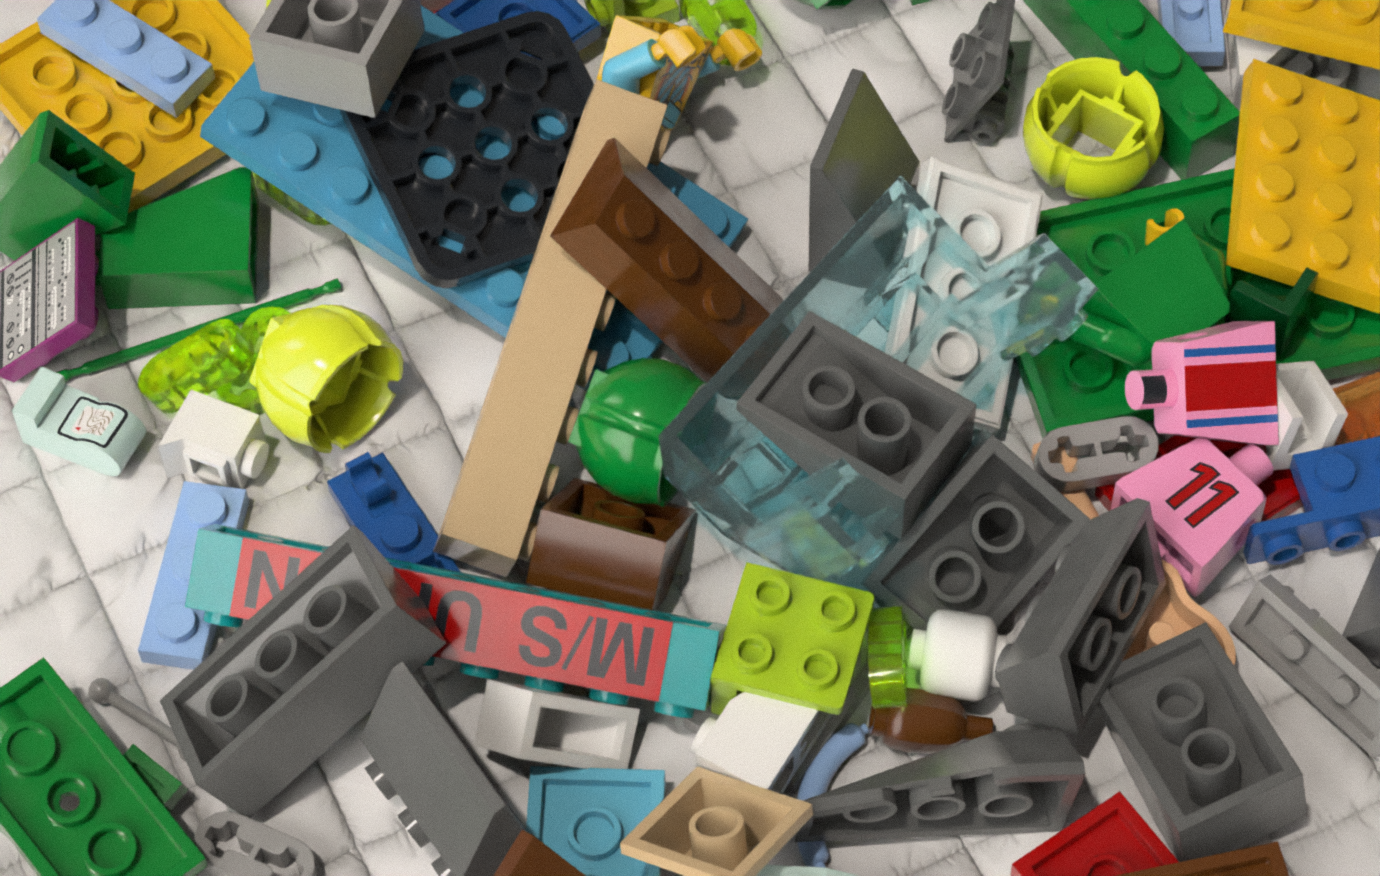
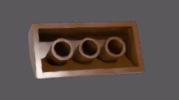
[550,138,793,396]

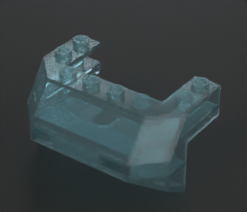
[658,175,1098,580]

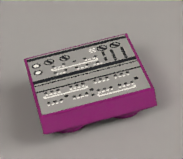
[0,218,99,383]

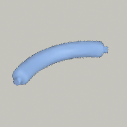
[797,723,869,868]

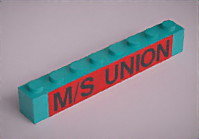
[185,524,727,718]

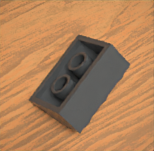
[995,498,1166,736]
[360,661,529,876]

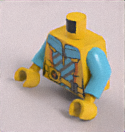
[596,15,763,130]

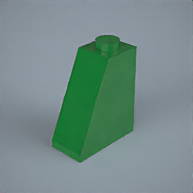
[0,110,135,261]
[95,167,259,309]

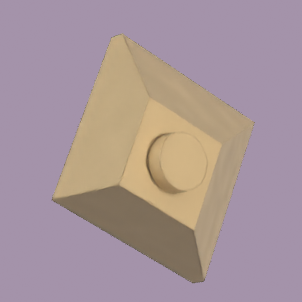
[620,766,813,876]

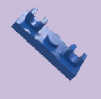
[327,452,460,572]

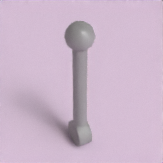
[88,678,186,762]

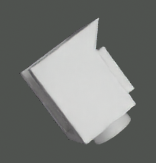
[1266,361,1348,470]
[158,390,269,489]

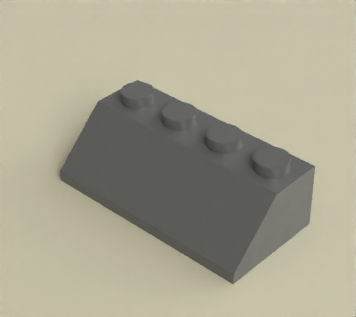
[160,525,446,818]

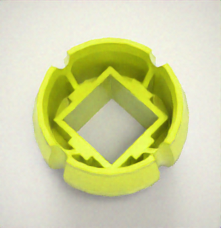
[1023,57,1164,200]
[249,304,404,453]

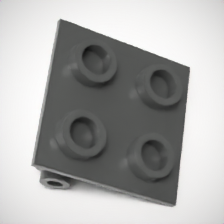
[942,0,1015,144]

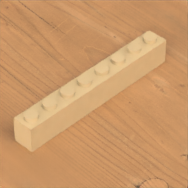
[433,79,671,577]

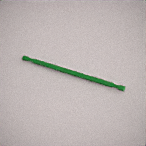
[56,278,342,382]

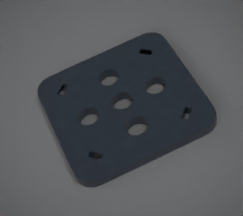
[339,11,594,288]

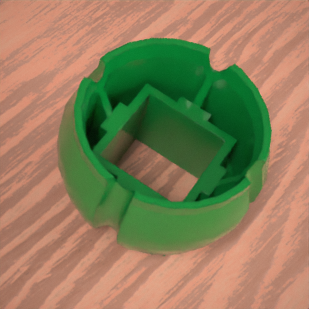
[568,358,712,507]

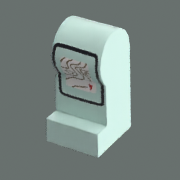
[12,366,146,476]

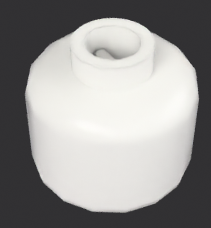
[908,609,1007,702]

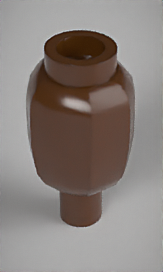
[868,688,993,754]

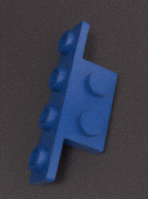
[1243,436,1380,565]

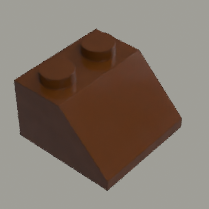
[526,478,696,611]

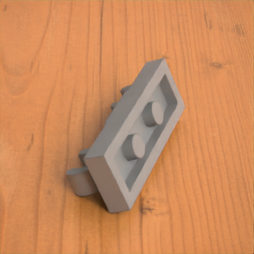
[1229,574,1380,759]

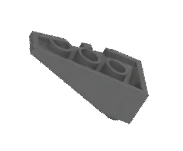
[793,724,1086,842]

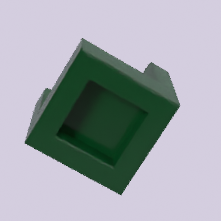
[1224,267,1319,357]

